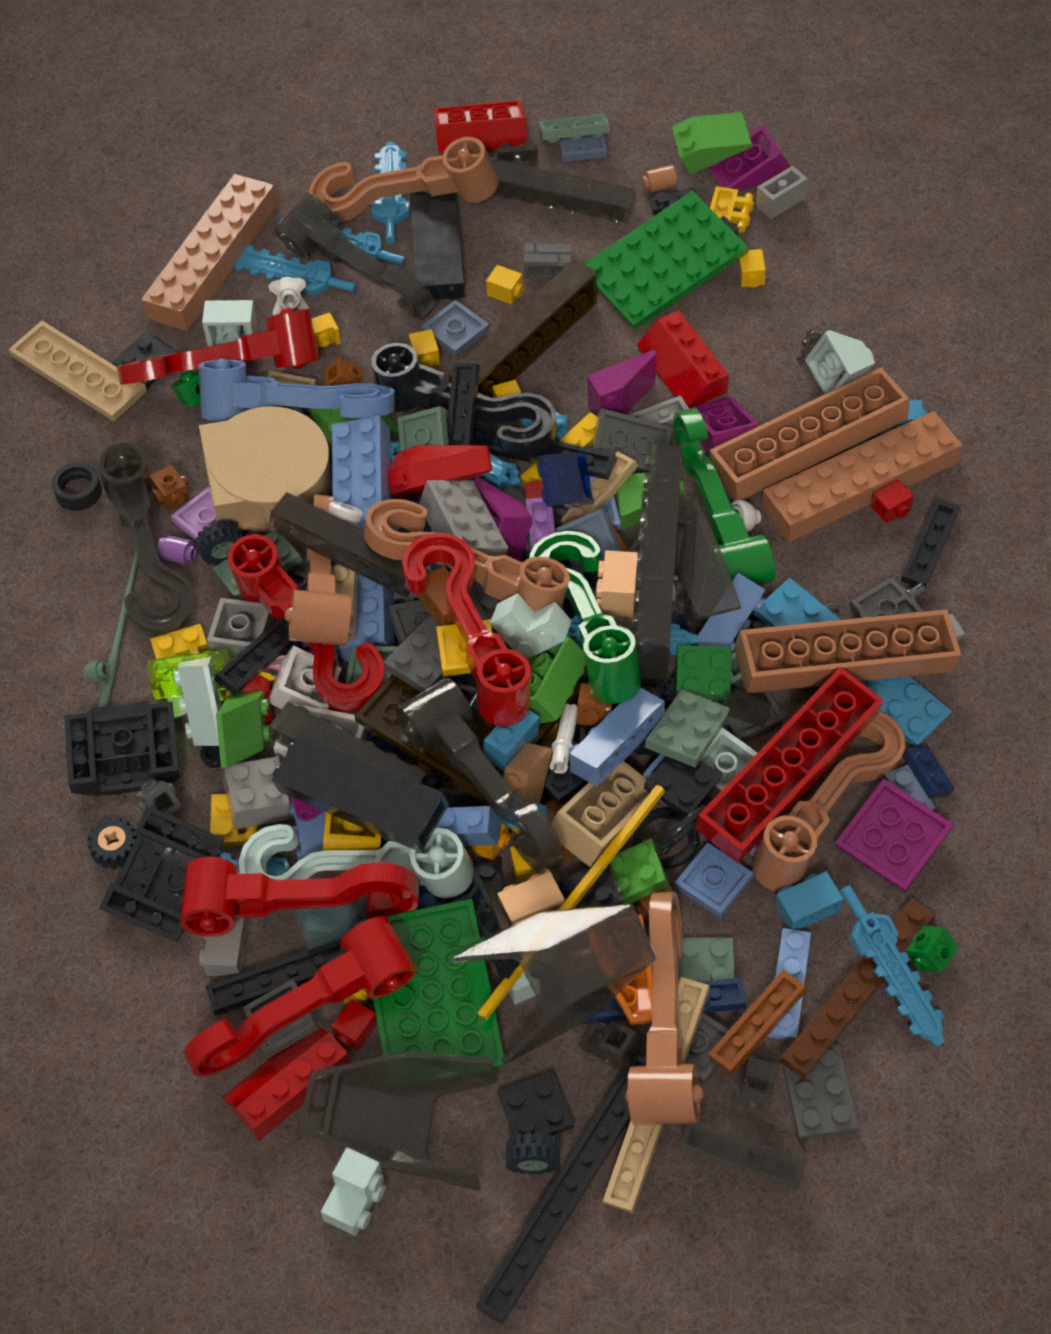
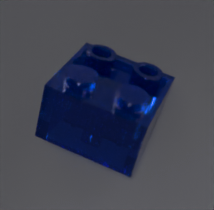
[537,452,594,510]

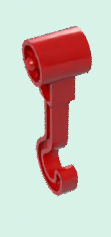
[116,307,320,385]
[402,533,531,727]
[228,534,387,712]
[180,857,419,937]
[183,916,417,1077]

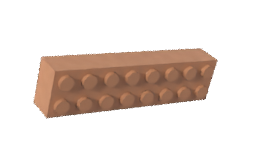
[141,174,279,332]
[710,367,909,500]
[762,411,962,543]
[734,609,962,694]

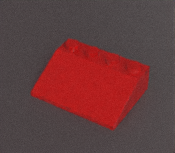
[433,100,528,154]

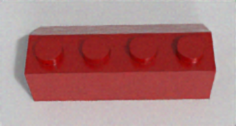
[637,310,729,407]
[222,1026,351,1141]

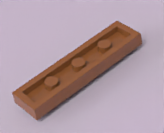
[708,970,807,1076]

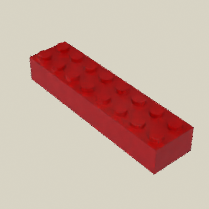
[695,667,884,864]

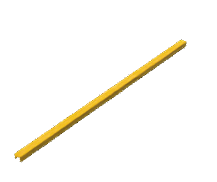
[478,785,665,1020]

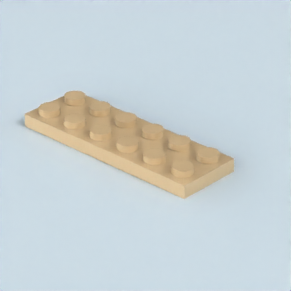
[8,321,147,421]

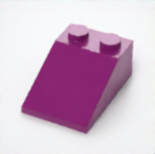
[709,124,791,191]
[587,350,656,417]
[688,397,760,457]
[474,478,532,561]

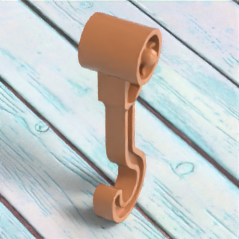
[309,137,498,222]
[284,494,355,646]
[363,499,570,612]
[752,711,905,892]
[625,892,704,1126]

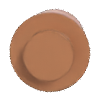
[641,165,677,193]

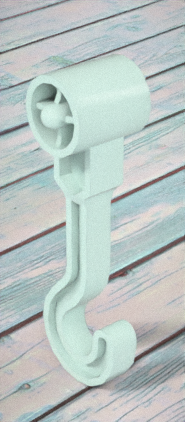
[239,824,474,898]

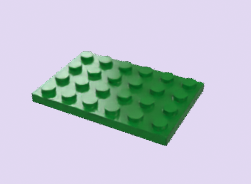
[584,190,749,330]
[360,899,506,1091]

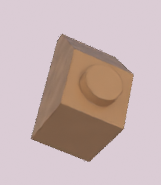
[499,742,553,803]

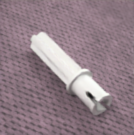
[550,703,578,773]

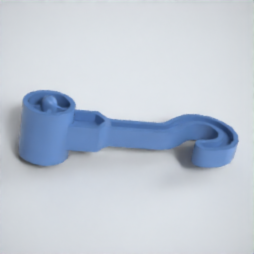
[199,359,395,421]

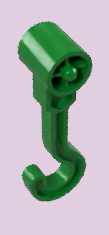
[673,408,776,595]
[530,531,641,704]

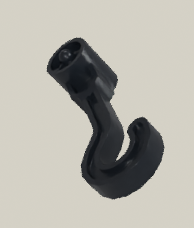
[371,343,558,456]

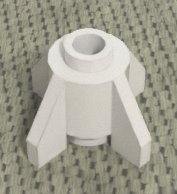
[269,277,309,315]

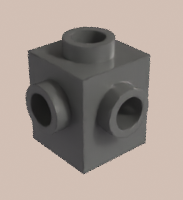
[136,779,182,816]

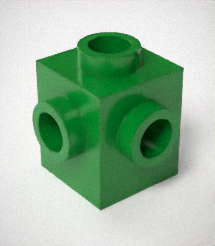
[170,370,201,408]
[906,925,959,973]

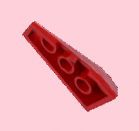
[387,445,493,500]

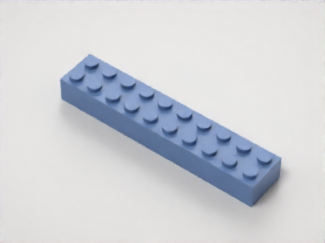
[332,415,395,662]

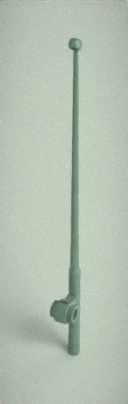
[83,478,153,707]

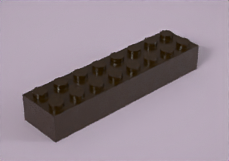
[448,259,597,398]

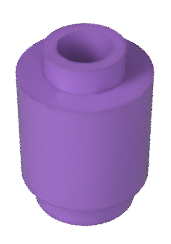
[157,536,197,565]

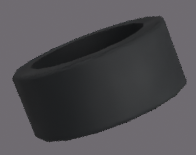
[51,463,102,511]

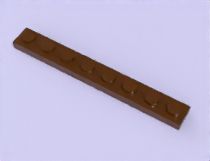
[780,898,936,1079]

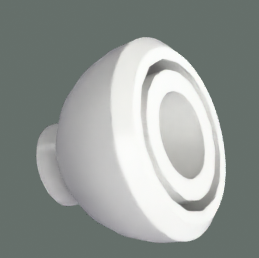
[731,499,761,533]
[328,501,364,534]

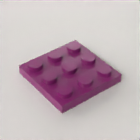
[835,779,954,893]

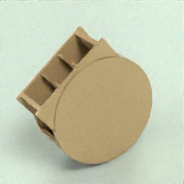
[199,407,331,532]

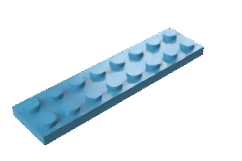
[754,578,952,748]

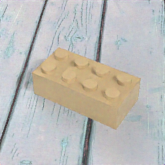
[546,761,650,868]

